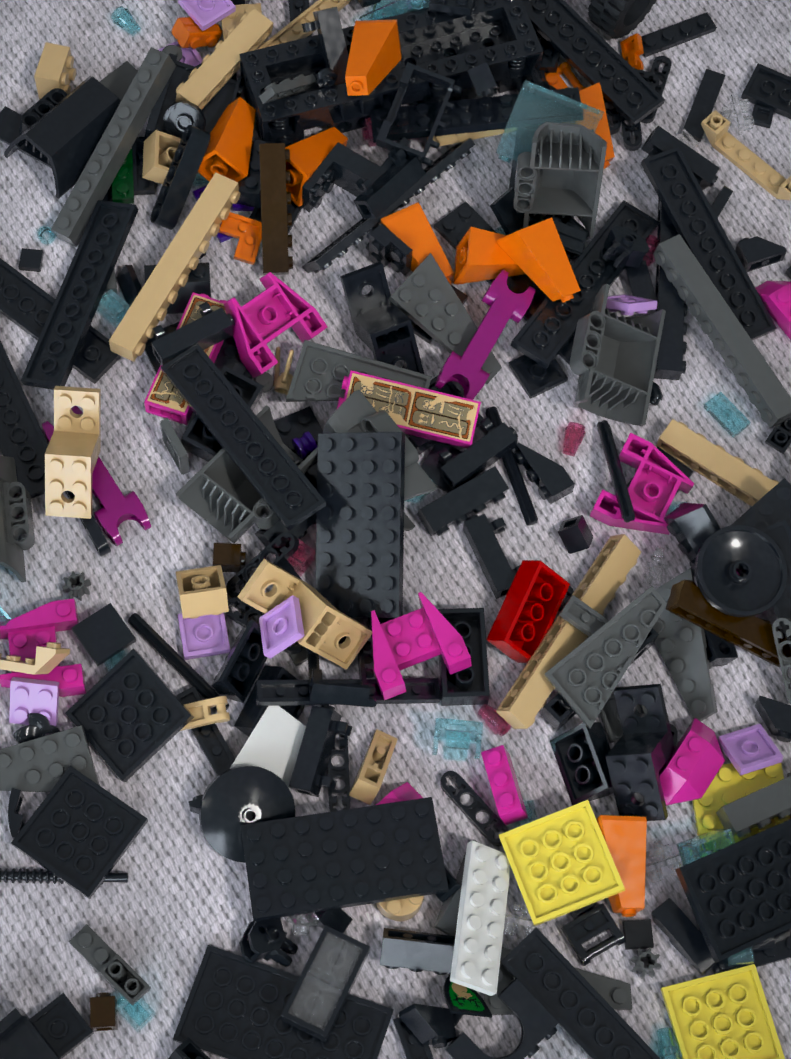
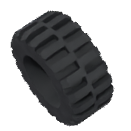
[588,0,657,39]

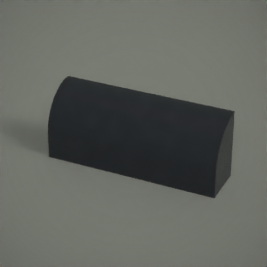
[0,106,51,168]

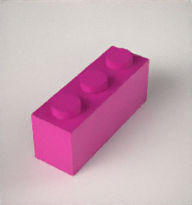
[481,745,528,825]

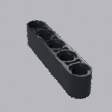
[150,125,211,230]

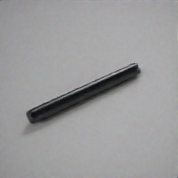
[485,406,538,526]
[597,420,635,523]
[128,613,229,710]

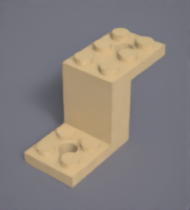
[45,386,101,519]
[237,559,372,670]

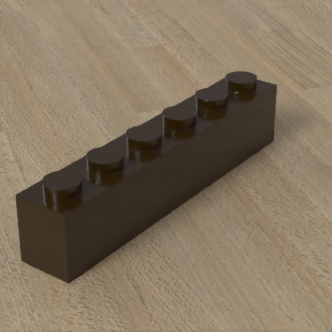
[259,143,293,275]
[666,580,791,667]

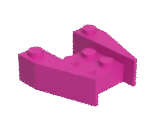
[224,272,328,378]
[589,433,694,535]
[371,592,472,700]
[0,598,86,697]

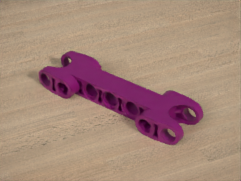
[435,269,536,400]
[41,406,151,546]

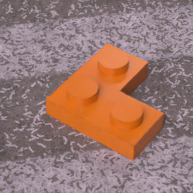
[219,212,262,265]

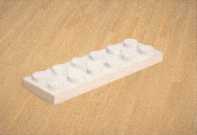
[450,840,511,996]

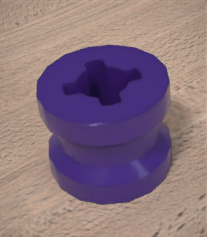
[292,431,317,459]

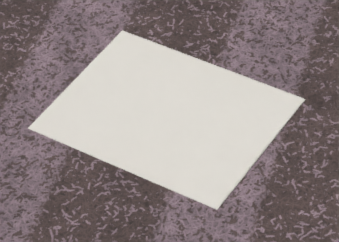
[230,706,306,790]

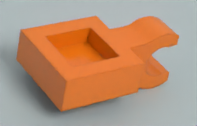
[620,33,644,70]

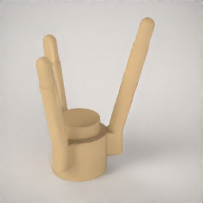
[273,347,294,395]

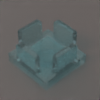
[432,718,483,761]

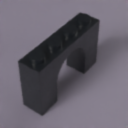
[445,979,559,1059]

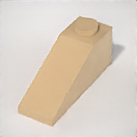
[349,729,398,805]

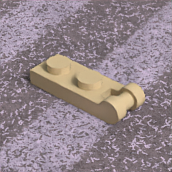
[180,696,230,731]

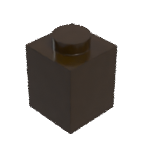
[213,543,246,573]
[90,992,118,1032]

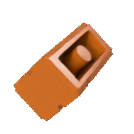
[172,17,222,49]

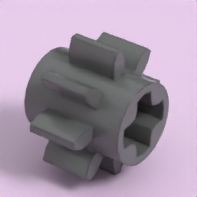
[62,571,91,601]
[630,947,662,979]

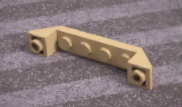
[701,110,791,200]
[0,642,70,675]

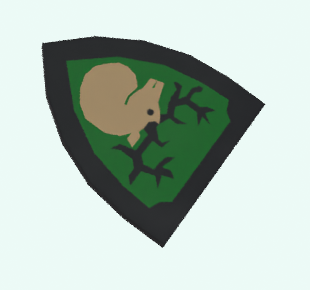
[443,974,492,1026]

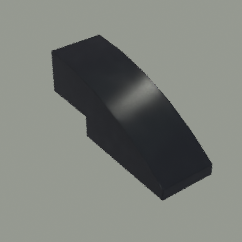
[651,898,718,975]

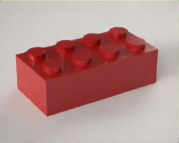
[486,560,570,663]

